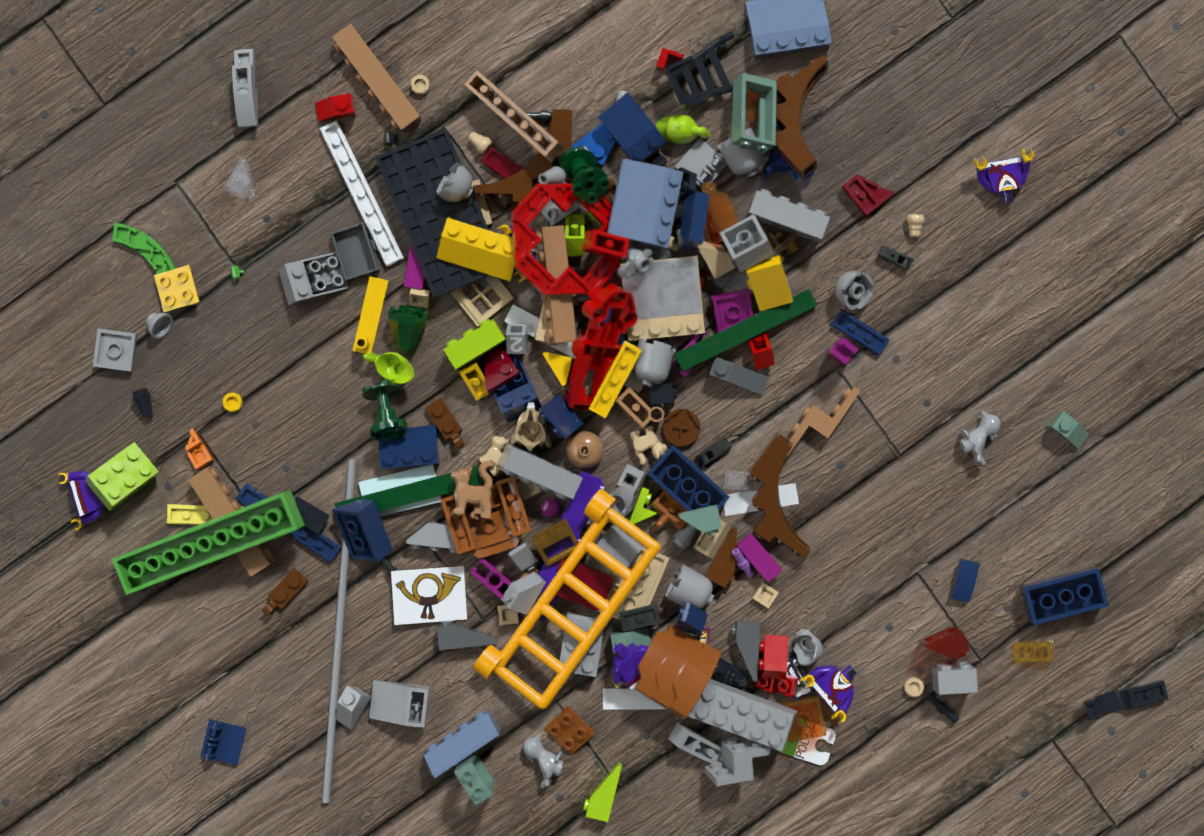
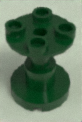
[558,146,610,204]
[362,380,409,441]

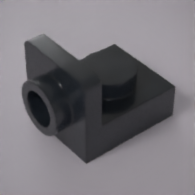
[677,167,697,201]

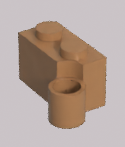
[614,387,664,429]

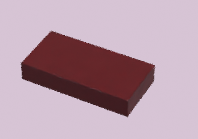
[481,146,522,179]

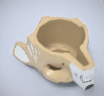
[510,402,552,453]

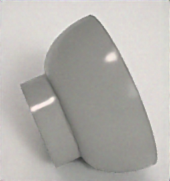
[146,313,173,339]

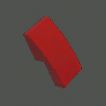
[755,669,799,698]

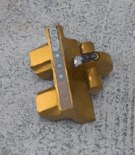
[767,231,798,262]

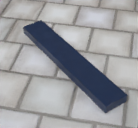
[236,483,342,563]

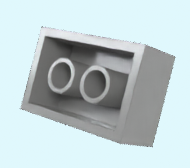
[560,611,604,677]

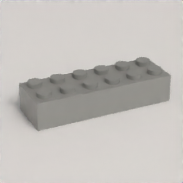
[688,679,798,751]

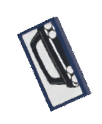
[787,656,813,699]

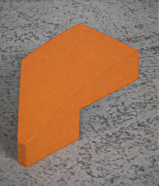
[185,429,214,471]

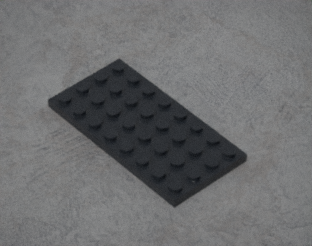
[375,128,490,298]

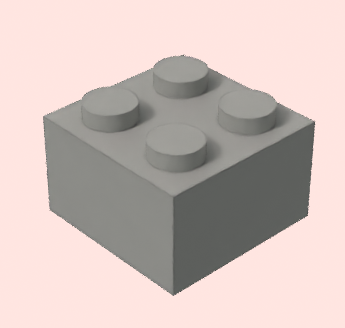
[720,214,775,272]
[931,661,978,695]

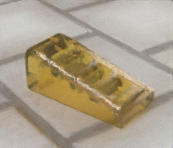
[1014,641,1054,662]

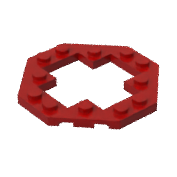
[511,184,620,295]

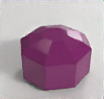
[541,499,559,517]

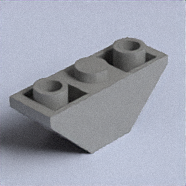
[406,522,457,553]

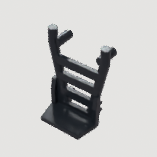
[664,31,734,111]

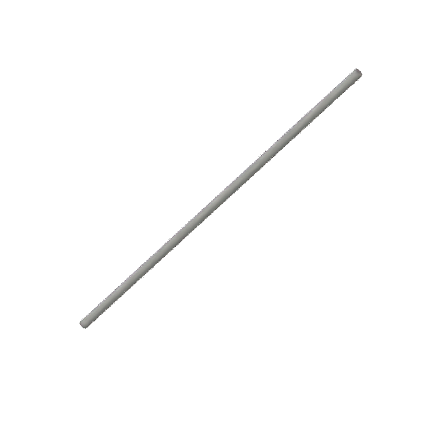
[322,459,356,803]

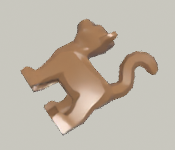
[451,461,495,520]

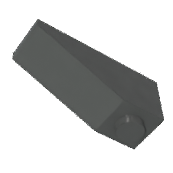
[708,357,768,395]
[732,620,760,681]
[437,621,498,651]

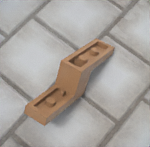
[786,386,861,457]

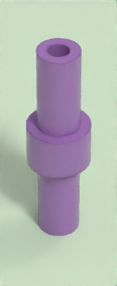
[732,548,754,578]

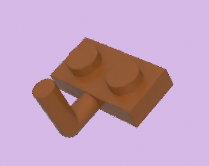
[650,490,688,534]

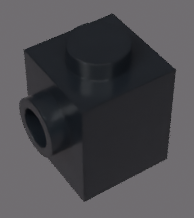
[649,383,677,408]

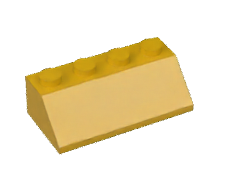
[436,218,515,282]

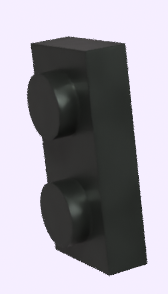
[619,603,661,632]

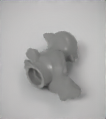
[617,241,653,279]
[959,411,1001,466]
[523,734,564,788]

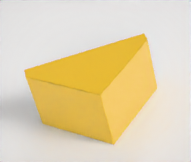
[543,352,573,387]

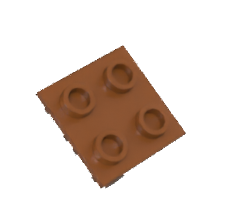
[543,705,595,755]

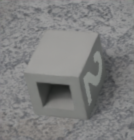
[506,324,528,355]

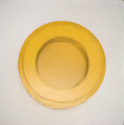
[223,393,243,412]

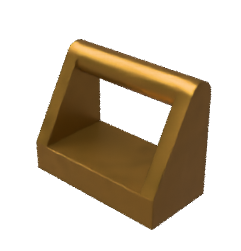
[532,519,579,567]

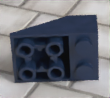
[482,354,542,423]
[540,394,584,438]

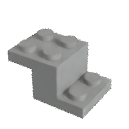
[705,737,770,786]

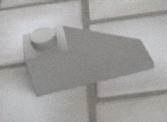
[668,723,723,763]

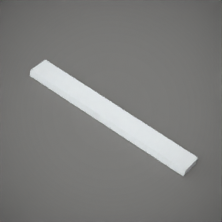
[320,120,404,267]
[504,305,643,393]

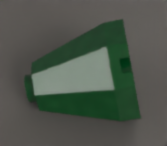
[388,305,429,353]

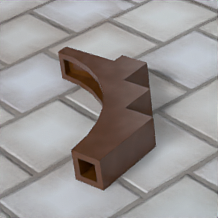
[773,55,829,179]
[473,109,572,206]
[749,432,811,558]

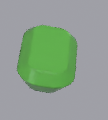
[230,265,244,280]

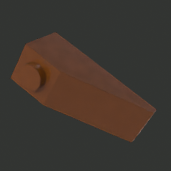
[704,526,737,588]

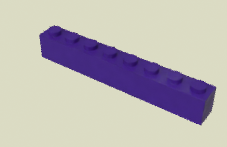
[525,471,605,622]

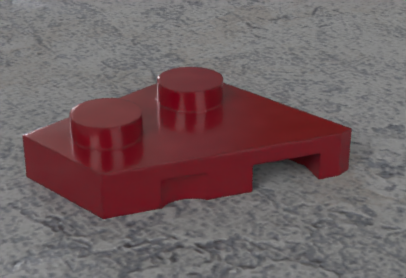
[841,174,894,217]
[485,344,520,394]

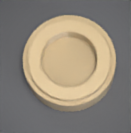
[411,75,430,95]
[904,677,924,697]

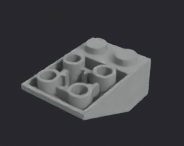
[278,252,348,305]
[369,680,431,728]

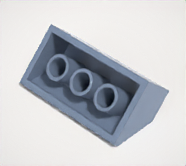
[424,710,501,778]

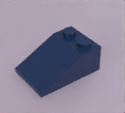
[597,92,666,162]

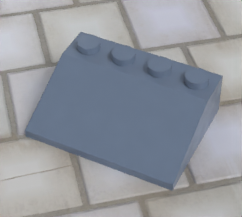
[745,0,832,59]
[607,159,683,249]

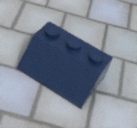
[379,425,440,469]
[332,499,393,562]

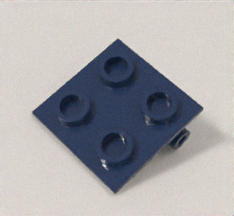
[200,719,247,765]

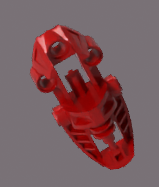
[564,284,638,410]

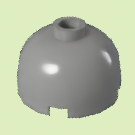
[436,163,473,202]
[835,270,874,310]

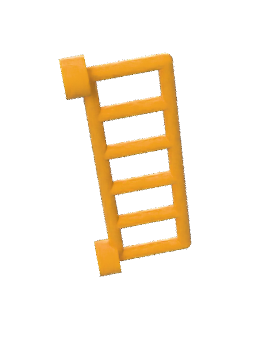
[473,489,661,709]

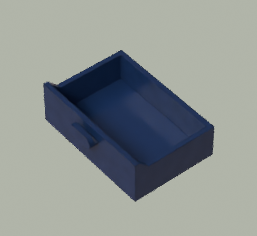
[678,192,709,251]

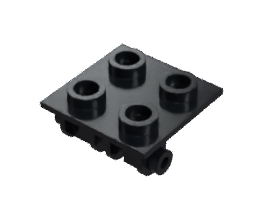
[710,658,750,690]

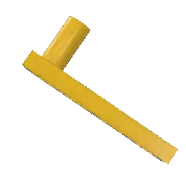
[352,276,389,354]
[589,341,642,418]

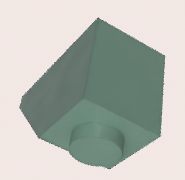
[1047,411,1089,449]
[678,505,722,535]
[611,627,651,654]

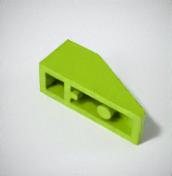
[583,762,622,822]

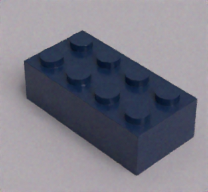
[647,445,730,511]
[1019,567,1109,625]

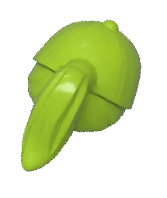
[656,115,711,144]
[363,352,414,384]

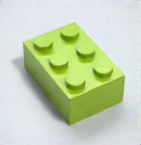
[443,319,506,370]
[85,442,159,511]

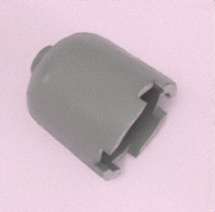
[717,128,764,177]
[632,339,676,387]
[665,564,714,609]

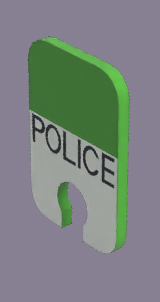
[775,717,836,765]

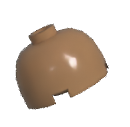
[566,431,604,469]

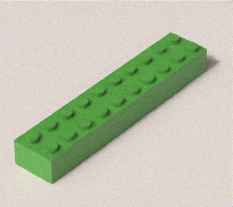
[112,490,304,595]

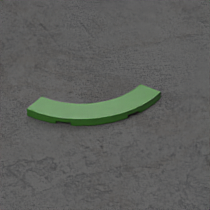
[112,223,182,309]

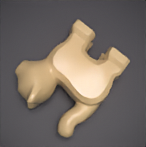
[630,425,667,465]
[479,436,509,476]

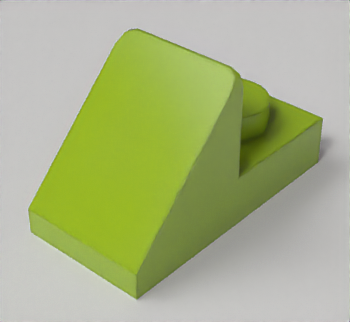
[629,487,657,524]

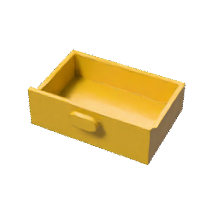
[746,256,793,311]

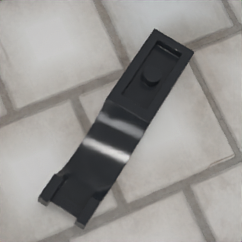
[1083,680,1168,721]

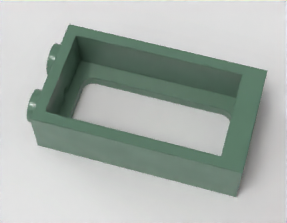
[732,73,777,153]
[454,751,496,805]

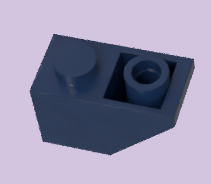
[677,603,708,637]

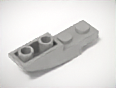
[232,49,258,128]

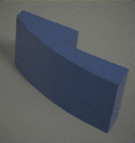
[950,559,979,603]

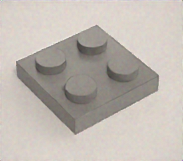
[93,329,137,372]

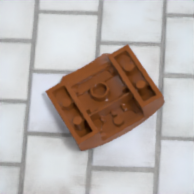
[440,477,531,559]
[634,624,721,719]

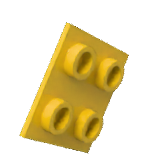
[154,265,199,312]

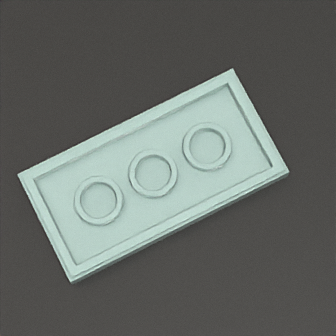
[359,464,442,516]

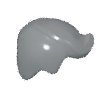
[793,629,823,666]

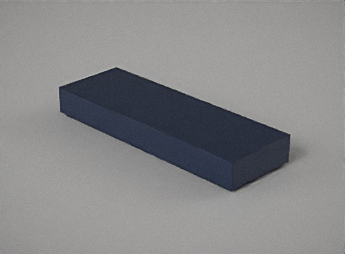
[831,309,890,356]

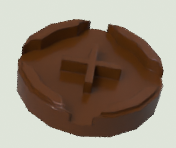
[663,409,700,447]

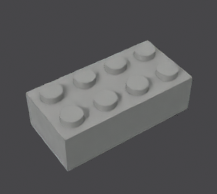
[746,189,830,242]
[497,443,582,500]

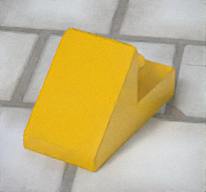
[459,363,488,401]

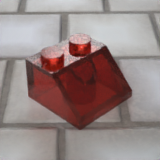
[919,625,970,659]

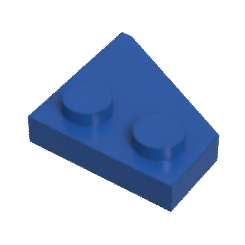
[571,124,616,166]

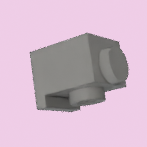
[617,464,645,493]

